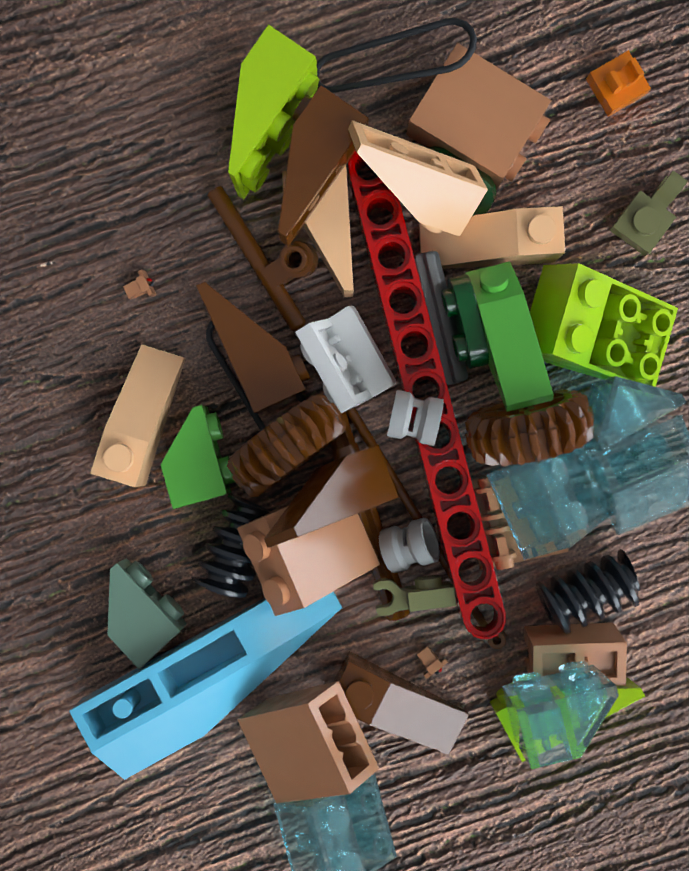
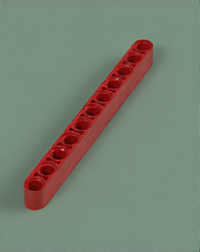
[348,151,506,640]

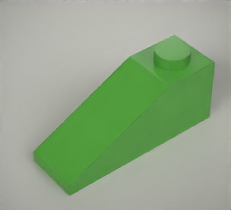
[465,261,554,412]

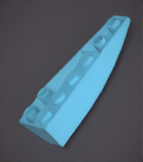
[69,591,342,780]

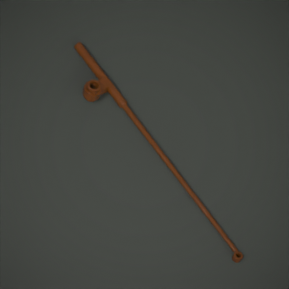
[207,186,507,649]

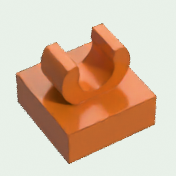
[586,50,651,117]

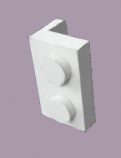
[295,306,396,413]

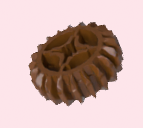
[465,389,595,467]
[227,394,347,497]

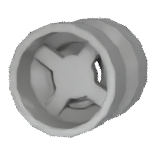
[387,390,444,446]
[379,518,440,573]

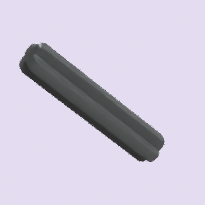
[414,251,468,385]

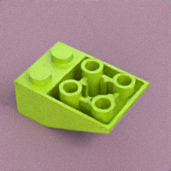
[228,24,319,200]
[530,263,678,394]

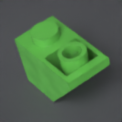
[160,405,235,509]

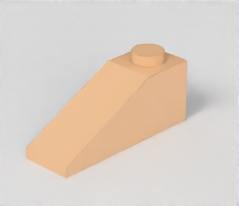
[348,120,488,236]
[282,165,354,297]
[419,206,565,269]
[90,344,186,487]

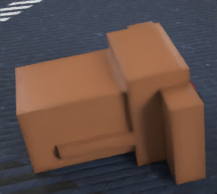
[123,269,157,299]
[417,646,448,679]

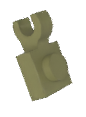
[609,171,688,256]
[373,575,457,616]

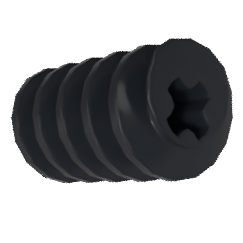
[191,493,270,598]
[536,549,640,634]

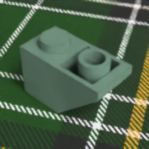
[107,558,187,669]

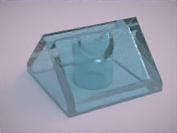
[579,376,687,451]

